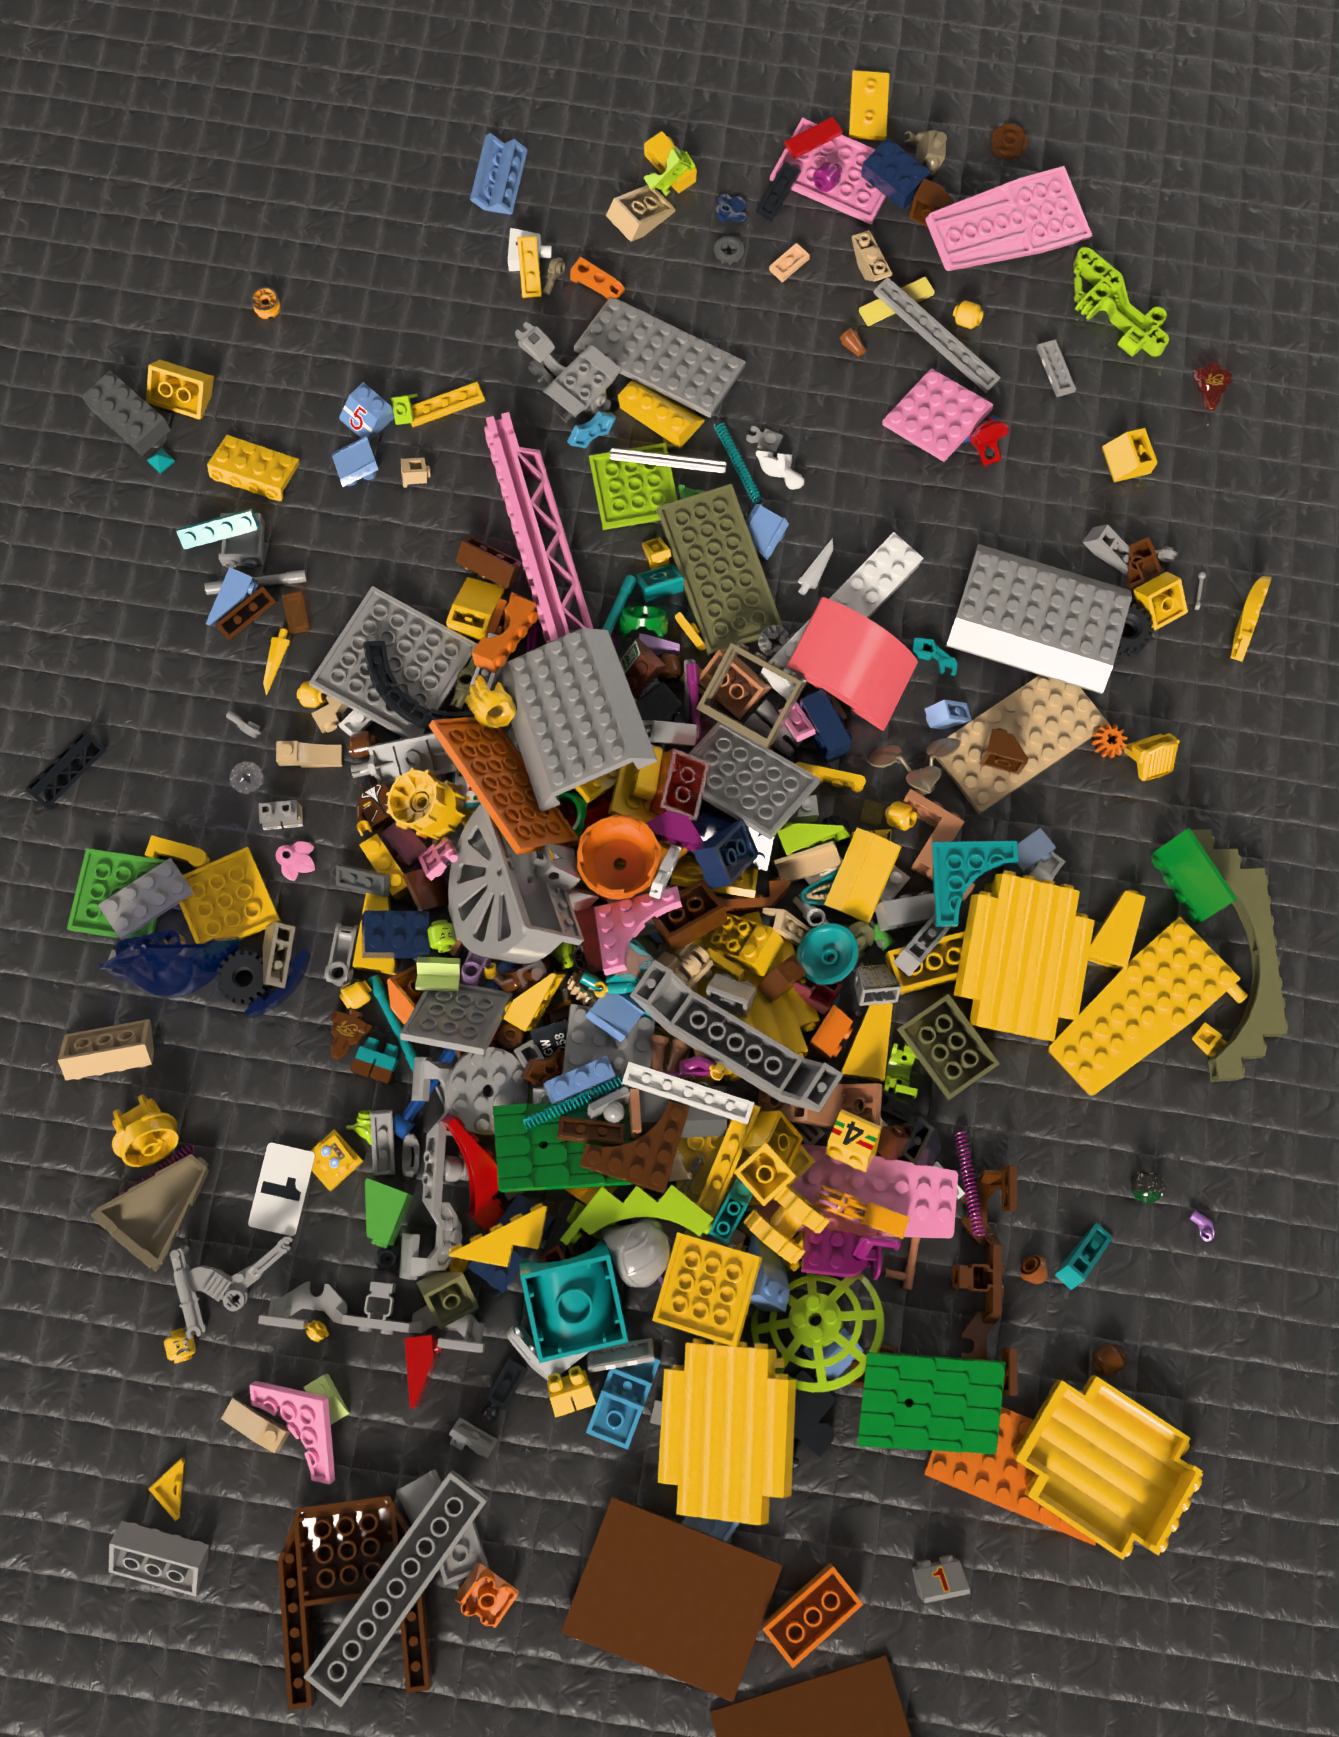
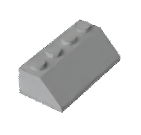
[109,1521,209,1597]

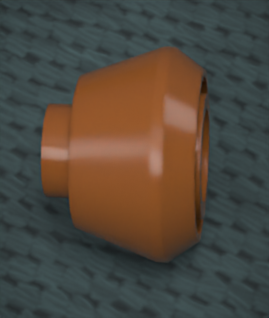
[1019,1255,1049,1284]

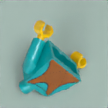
[594,940,653,998]

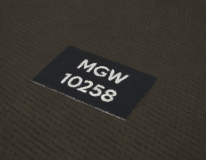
[530,1020,568,1058]

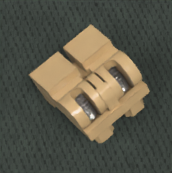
[656,943,714,992]

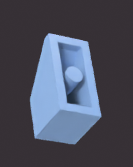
[925,700,972,729]

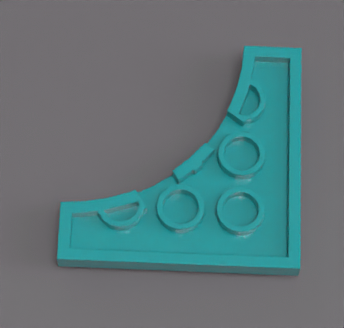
[931,841,1018,927]

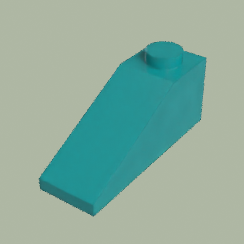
[1055,1222,1113,1290]

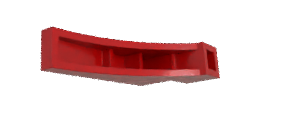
[441,1114,505,1232]

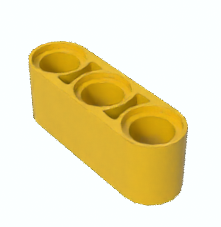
[630,745,663,801]

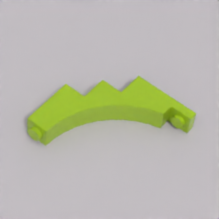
[560,1185,714,1245]

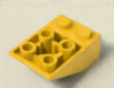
[446,577,506,640]
[704,913,785,977]

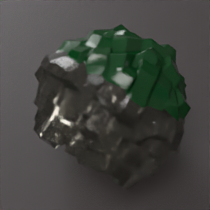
[1131,1171,1166,1204]

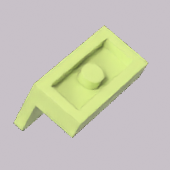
[415,957,461,992]

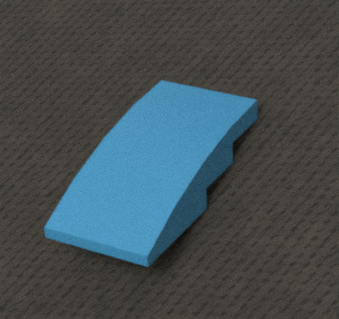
[586,1356,661,1450]

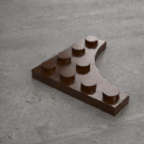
[579,1101,690,1194]

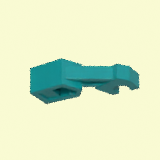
[911,638,957,676]

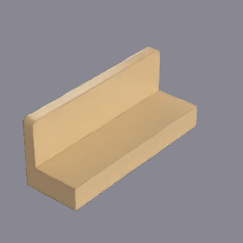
[774,841,842,883]
[762,908,812,947]

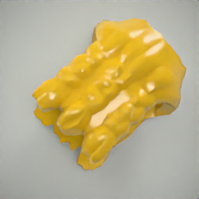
[465,675,516,728]

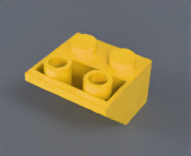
[1102,428,1157,482]

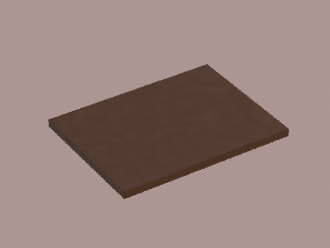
[560,1496,783,1702]

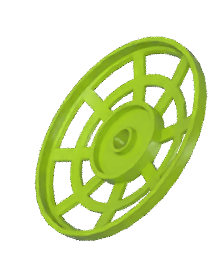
[751,1260,885,1392]

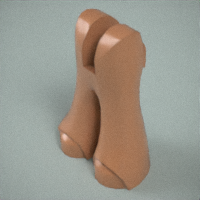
[650,1034,690,1073]

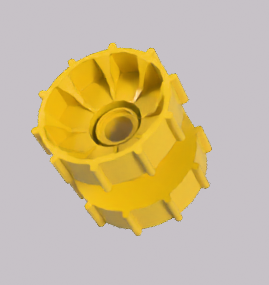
[386,768,466,841]
[743,1185,830,1264]

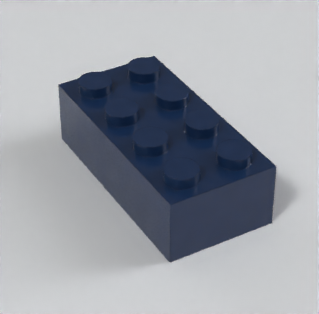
[685,808,774,871]
[467,1193,555,1293]

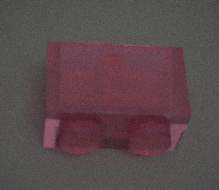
[381,821,427,869]

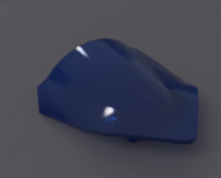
[97,930,240,997]

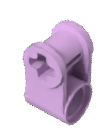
[460,951,492,986]

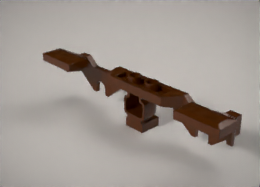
[952,1166,1018,1396]

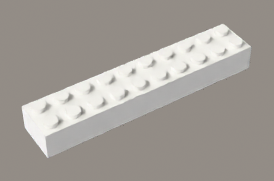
[759,532,923,700]

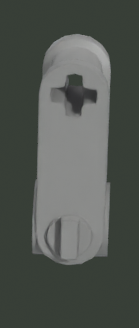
[324,923,360,986]

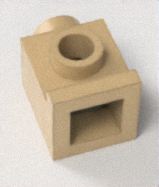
[401,458,430,487]

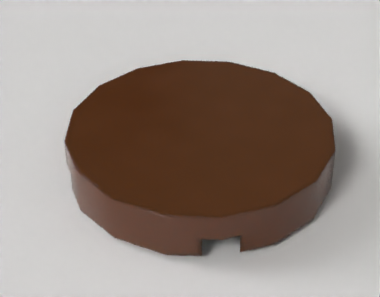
[990,123,1028,160]

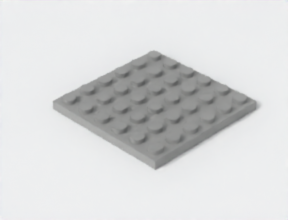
[309,586,477,738]

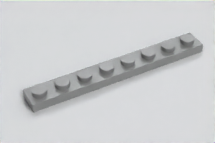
[874,277,1001,393]

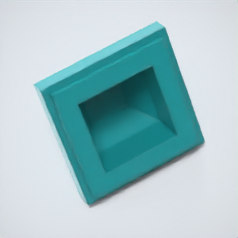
[147,448,175,474]

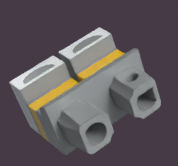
[259,800,303,830]

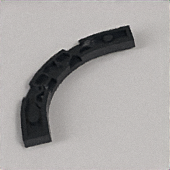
[363,641,475,731]

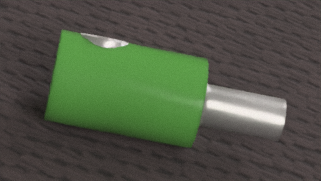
[869,918,895,951]

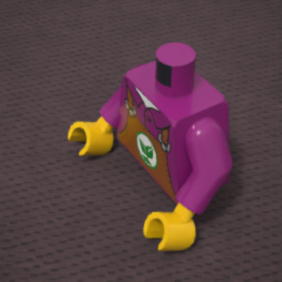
[665,1055,725,1086]

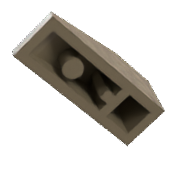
[262,922,295,988]

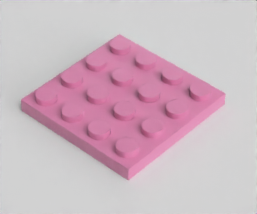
[882,368,993,462]

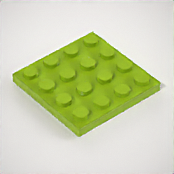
[589,443,678,530]

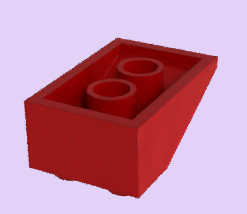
[405,1334,442,1409]

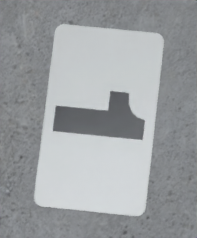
[248,1143,315,1236]

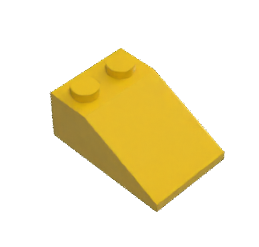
[503,972,566,1032]

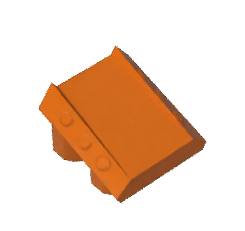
[455,1563,519,1628]

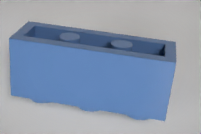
[543,1056,615,1104]

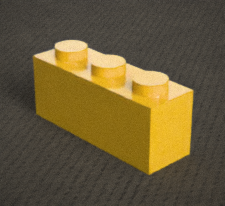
[644,131,697,194]
[359,834,410,901]

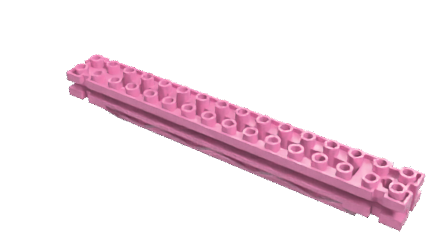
[484,412,593,644]

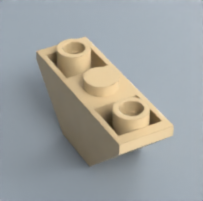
[852,230,892,282]

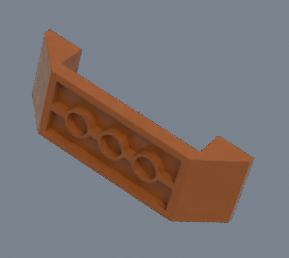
[666,877,791,916]

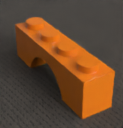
[472,595,538,674]

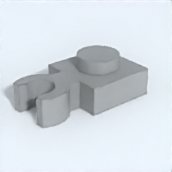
[746,426,783,455]

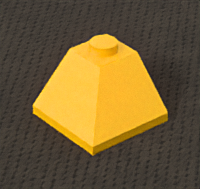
[734,1142,797,1206]

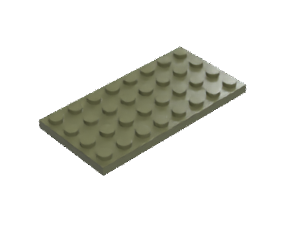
[656,484,783,656]

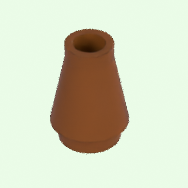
[839,328,867,358]

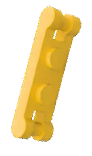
[795,762,866,793]

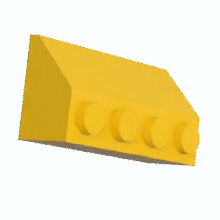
[618,381,704,449]

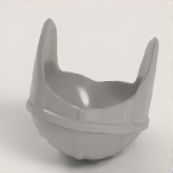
[601,1217,672,1288]

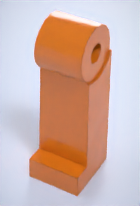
[570,257,625,299]

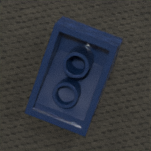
[694,819,758,889]

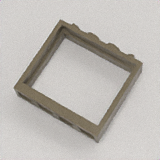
[696,642,806,748]

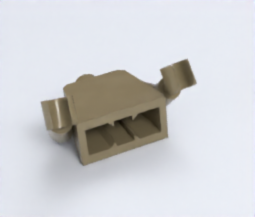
[904,130,947,179]

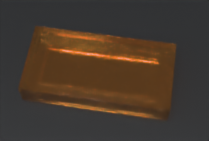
[282,591,310,635]

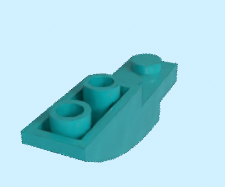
[708,1156,753,1244]

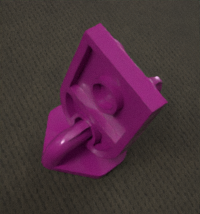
[801,1227,901,1280]

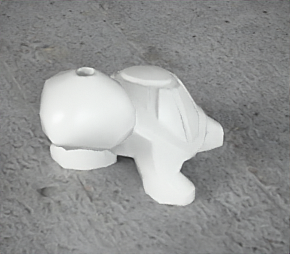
[756,450,804,489]

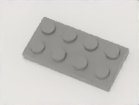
[98,858,194,940]

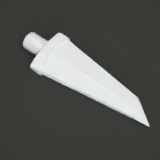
[798,538,833,595]

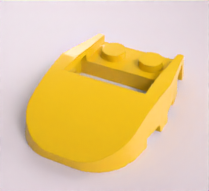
[1231,576,1272,662]

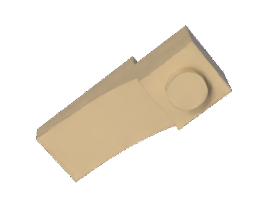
[311,696,348,734]
[276,741,343,768]

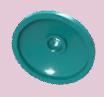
[796,923,859,985]

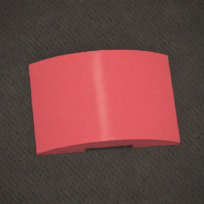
[786,597,918,731]

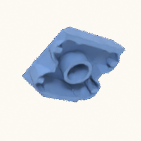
[331,436,378,487]
[745,504,789,560]
[585,992,645,1042]

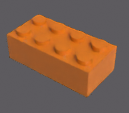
[761,1562,863,1668]

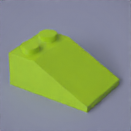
[777,822,851,856]

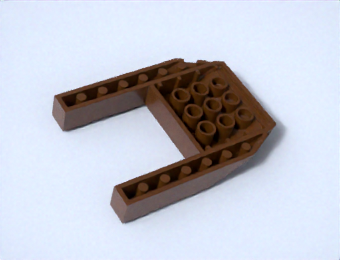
[278,1495,433,1710]

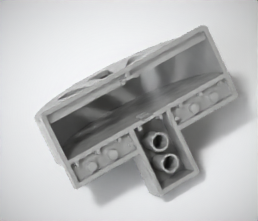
[447,802,599,964]

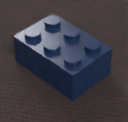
[861,138,931,210]
[799,689,852,764]
[361,910,430,958]

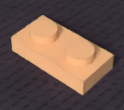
[769,243,810,282]

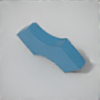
[567,411,616,448]

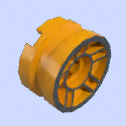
[251,287,281,319]

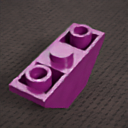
[645,811,703,851]

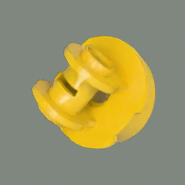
[112,1094,179,1167]

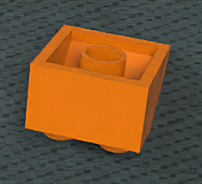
[807,1004,853,1060]

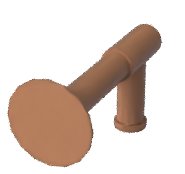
[884,1237,921,1290]

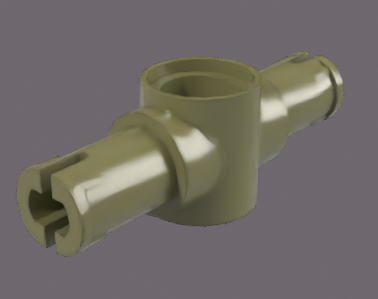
[449,656,477,711]

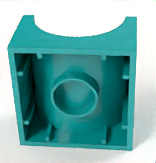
[519,1241,628,1363]

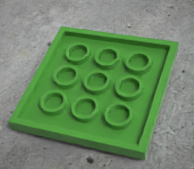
[67,848,166,943]

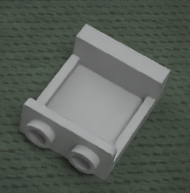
[218,513,265,568]

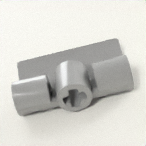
[396,1469,466,1534]

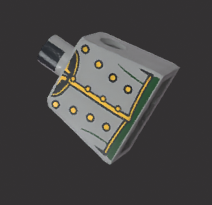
[854,960,901,1006]

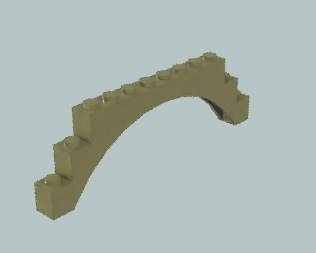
[1191,829,1288,1082]

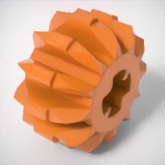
[1091,723,1128,758]

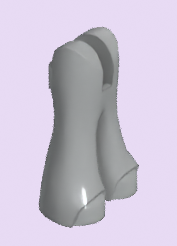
[745,699,803,757]

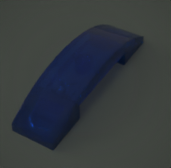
[244,949,311,1018]

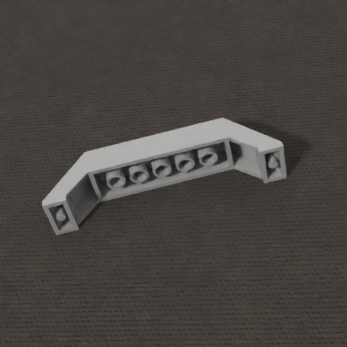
[630,960,844,1113]

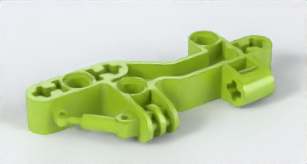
[1073,247,1169,357]

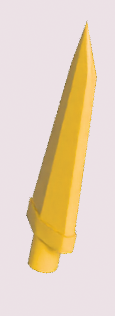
[263,628,290,696]

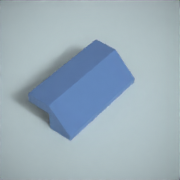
[470,133,528,215]

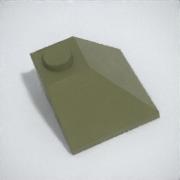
[417,1272,479,1330]

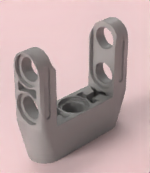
[506,1324,590,1381]

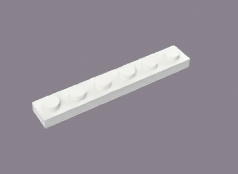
[622,1062,754,1124]

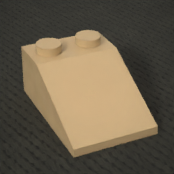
[606,185,676,242]

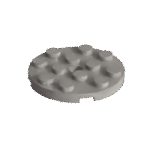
[444,1047,528,1135]

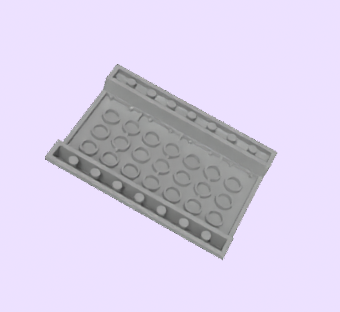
[946,544,1132,694]
[497,628,657,813]

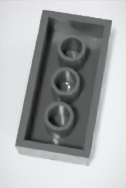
[81,371,170,456]

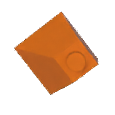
[387,964,424,1025]

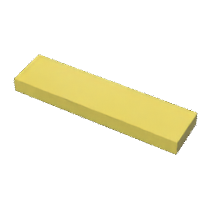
[859,277,935,326]

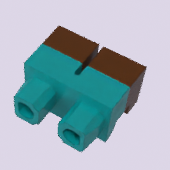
[350,1037,399,1086]

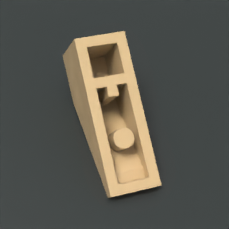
[221,1398,291,1453]

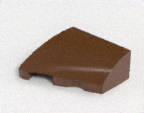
[1126,537,1163,589]

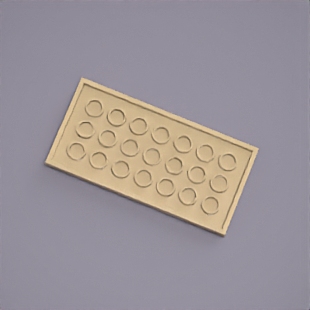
[936,675,1108,815]

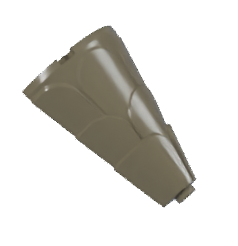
[91,1154,209,1272]

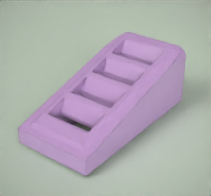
[639,633,680,656]

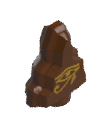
[331,1009,373,1061]

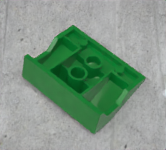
[1150,828,1237,925]

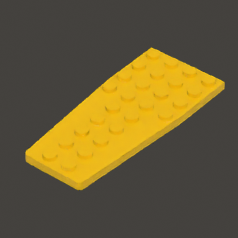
[1048,917,1241,1096]

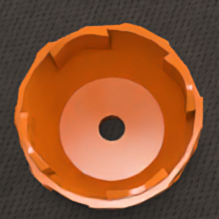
[577,814,662,900]

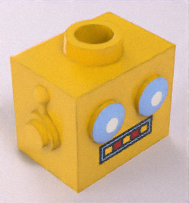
[314,1135,356,1177]

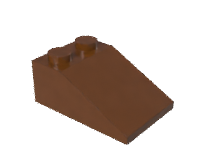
[909,178,956,227]

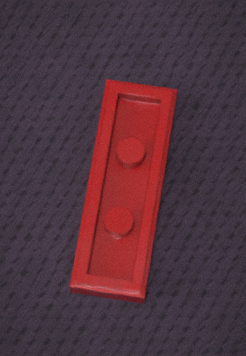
[785,117,842,159]

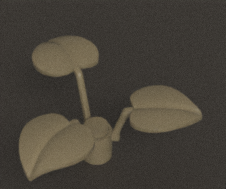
[866,738,961,794]

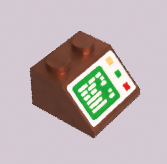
[620,638,666,697]

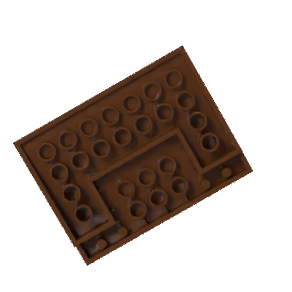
[709,1655,911,1737]

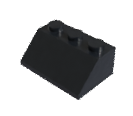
[635,682,690,746]

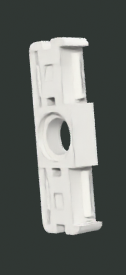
[649,844,682,899]

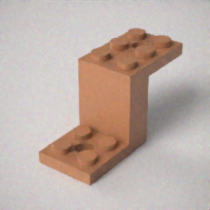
[903,789,975,901]
[757,1083,882,1129]

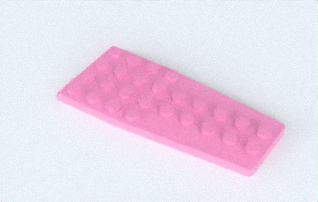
[926,166,1092,271]
[756,1144,958,1238]

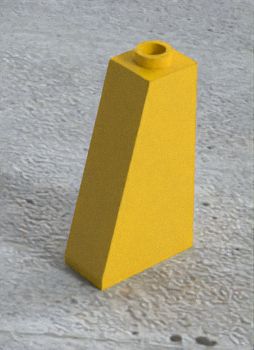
[1088,890,1146,971]
[352,893,398,975]
[840,1003,893,1082]

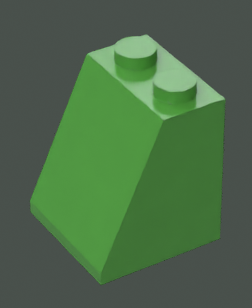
[365,1178,413,1248]

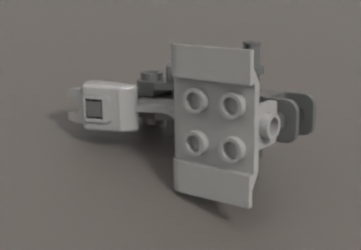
[515,322,622,423]

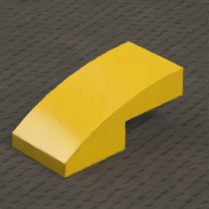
[1192,1023,1227,1058]

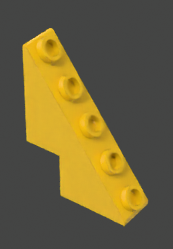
[449,1203,548,1267]

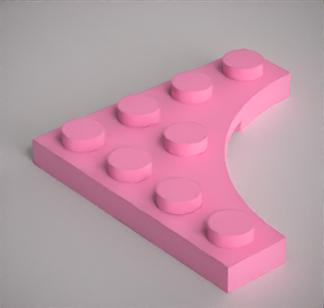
[594,886,682,976]
[250,1381,335,1485]

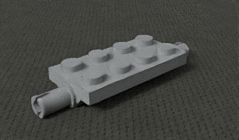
[351,733,458,785]

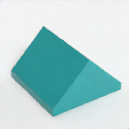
[636,563,684,603]

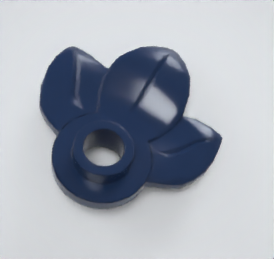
[715,193,748,222]

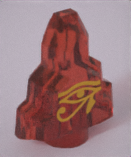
[1193,363,1232,410]

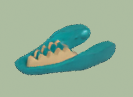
[800,870,839,906]

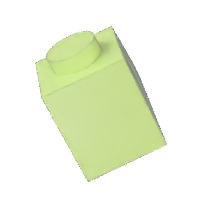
[304,1374,350,1425]

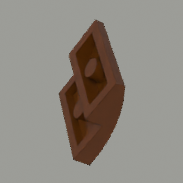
[402,869,449,912]

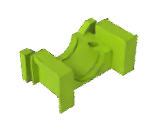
[644,147,696,197]
[883,1043,918,1099]

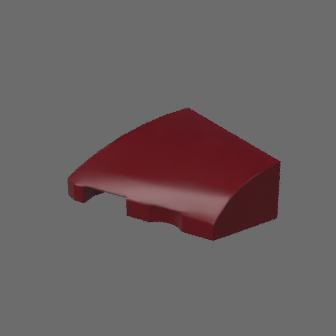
[793,979,843,1015]

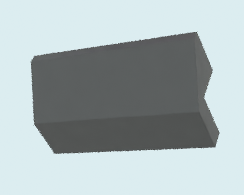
[639,1086,727,1138]

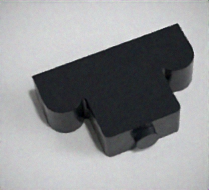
[793,1370,835,1457]

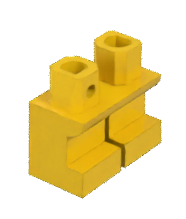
[547,1366,596,1418]

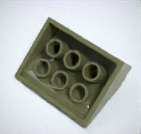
[897,994,1000,1100]

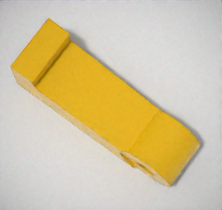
[145,835,210,869]

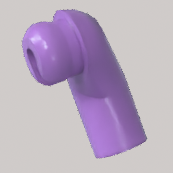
[1189,1210,1214,1242]

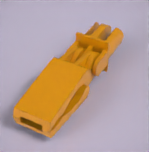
[814,1185,910,1239]

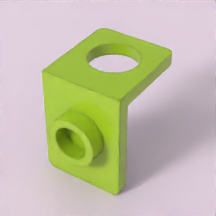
[391,394,418,425]

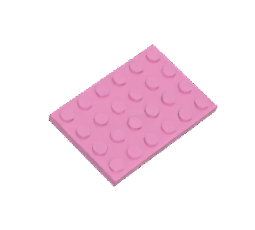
[770,118,886,225]

